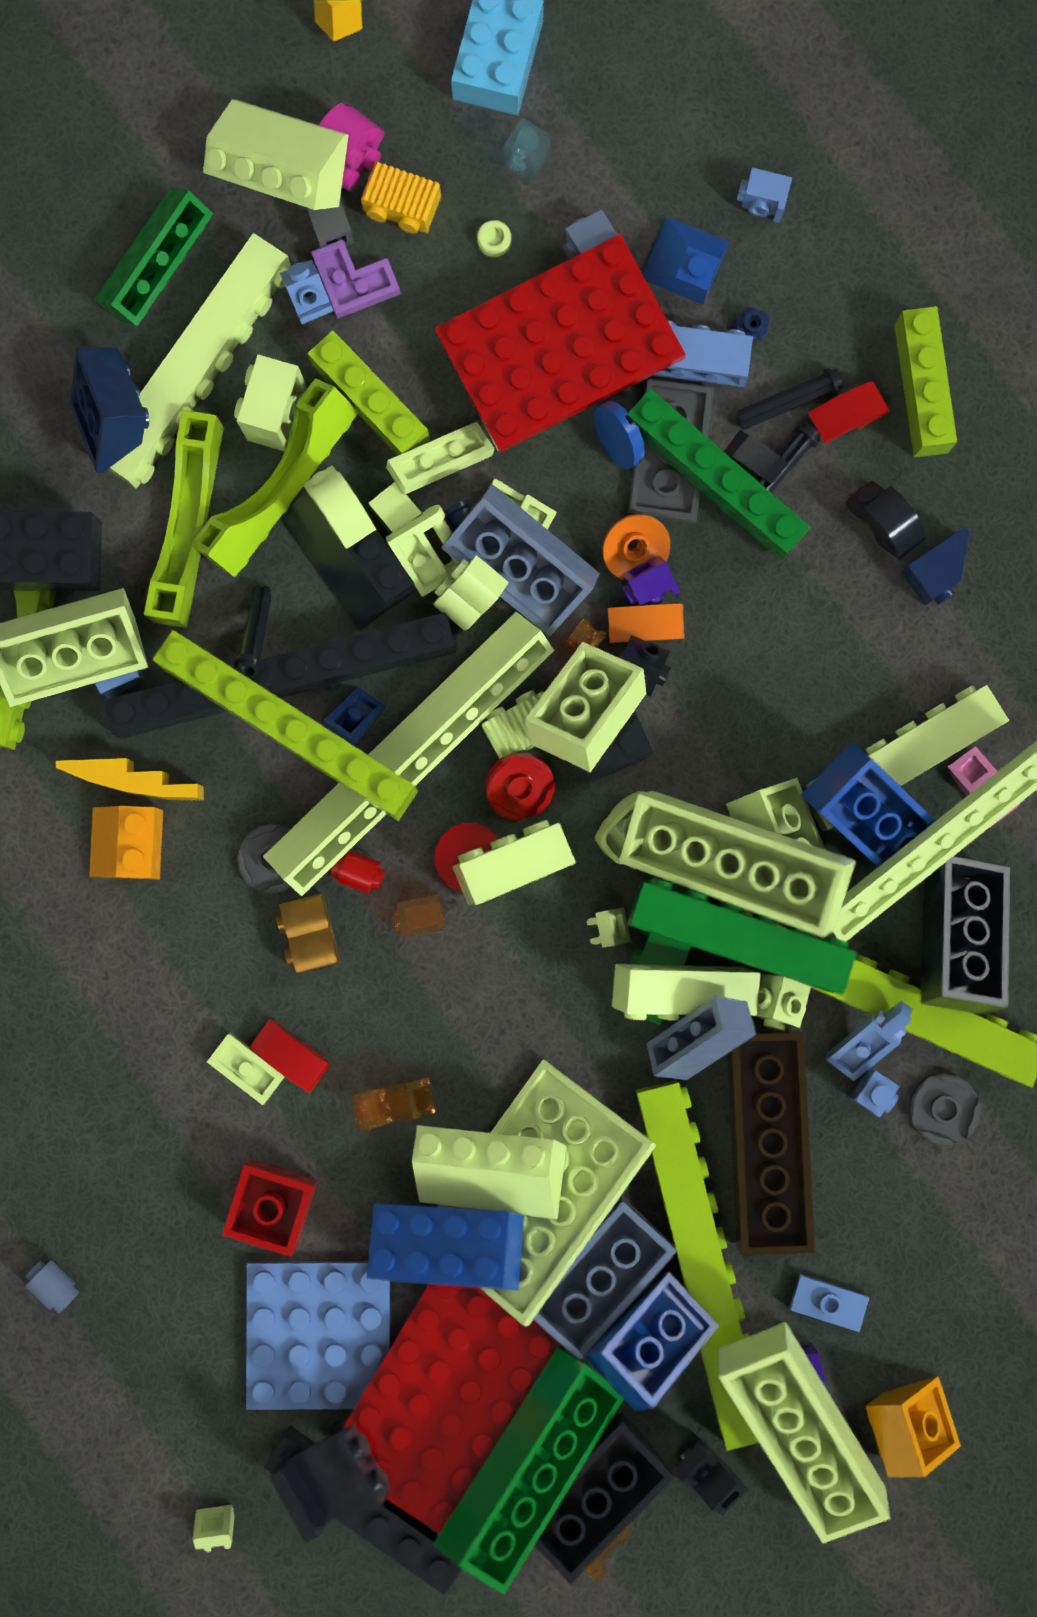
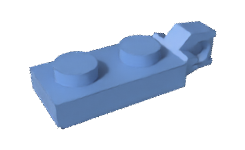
[826,1001,913,1081]

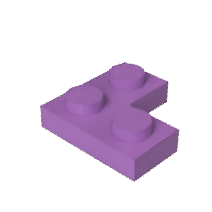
[311,240,401,319]

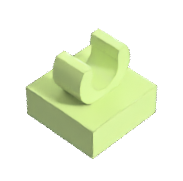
[587,908,631,948]
[193,1505,234,1552]

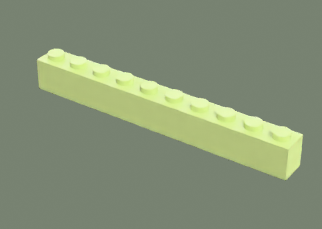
[263,612,555,896]

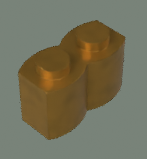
[276,893,341,973]

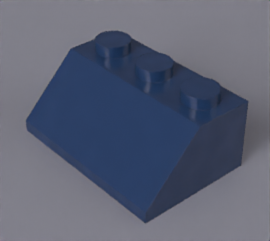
[70,348,149,473]

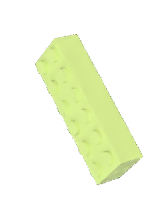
[619,791,856,937]
[719,1322,890,1543]

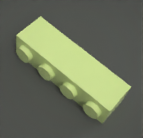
[612,964,761,1020]

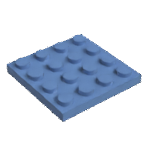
[246,1261,391,1410]

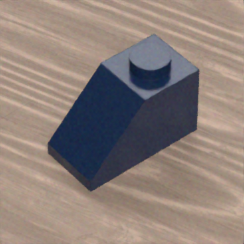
[901,526,970,605]
[322,687,386,748]

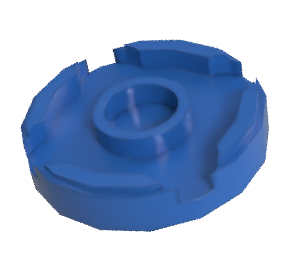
[593,401,645,470]

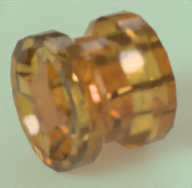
[565,617,607,650]

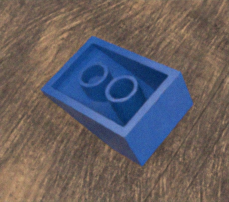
[585,1272,719,1411]

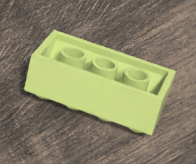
[203,99,348,210]
[0,588,148,707]
[412,1125,566,1219]

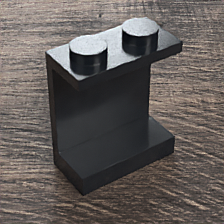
[269,1424,391,1544]

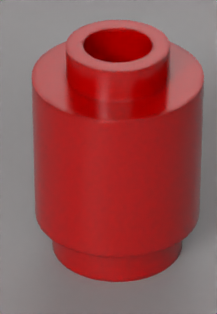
[330,850,385,894]

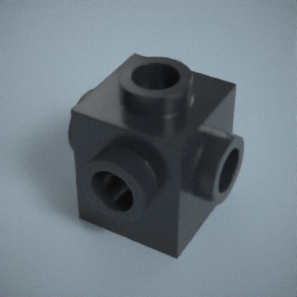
[621,635,671,697]

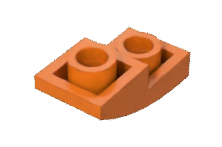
[608,604,684,643]

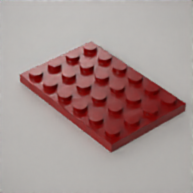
[434,234,686,454]
[342,1284,561,1534]

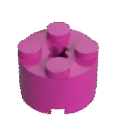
[319,103,384,192]

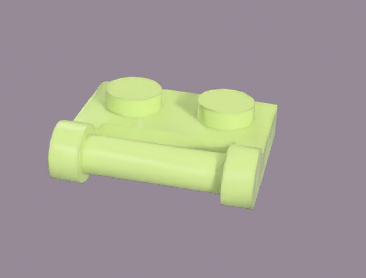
[385,505,459,597]

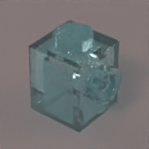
[503,118,551,181]

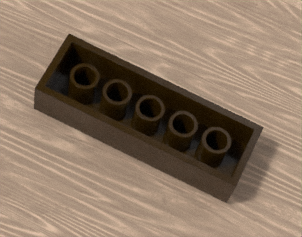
[728,1030,815,1255]

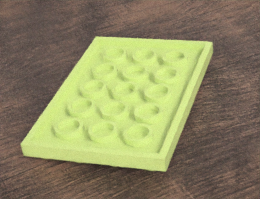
[438,1059,656,1326]

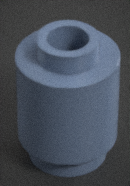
[25,1260,80,1314]

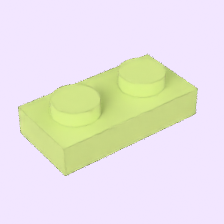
[207,1033,285,1105]

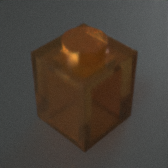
[392,895,447,938]

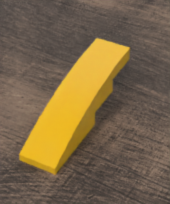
[56,758,204,800]

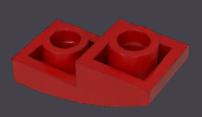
[808,381,890,445]
[249,1019,330,1092]

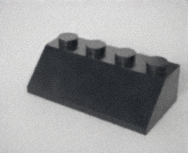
[282,490,417,630]
[534,1413,675,1585]

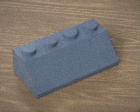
[441,484,600,637]

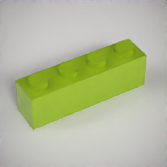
[894,306,957,458]
[307,330,430,456]

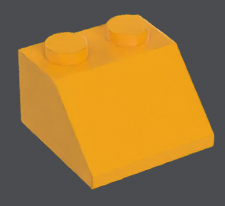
[89,806,163,880]
[866,1376,961,1477]

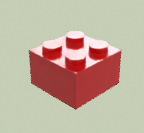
[222,1159,318,1257]

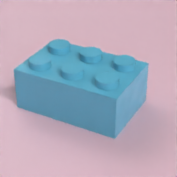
[451,0,544,115]

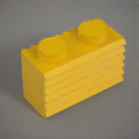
[361,161,441,234]

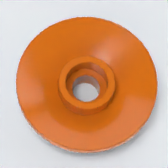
[602,514,671,580]

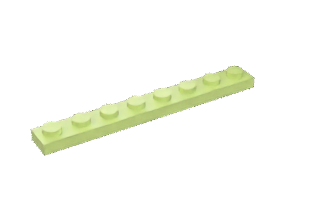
[832,741,1037,941]

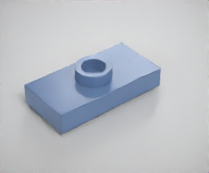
[789,1273,870,1332]

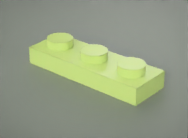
[386,422,494,495]

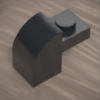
[846,481,926,560]
[672,1439,749,1515]

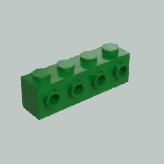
[94,188,213,326]

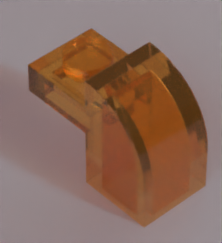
[352,1077,435,1131]

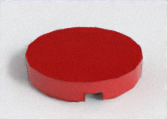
[485,752,555,821]
[434,823,499,892]

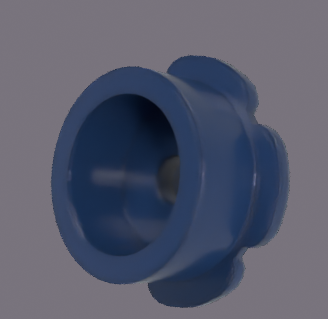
[736,308,770,341]

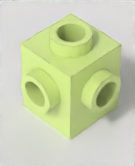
[753,974,811,1031]

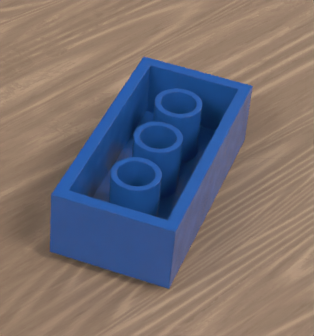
[801,742,935,867]
[366,1204,524,1291]

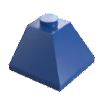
[643,217,729,305]

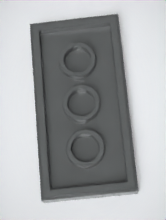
[628,378,714,524]

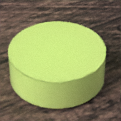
[477,220,511,257]

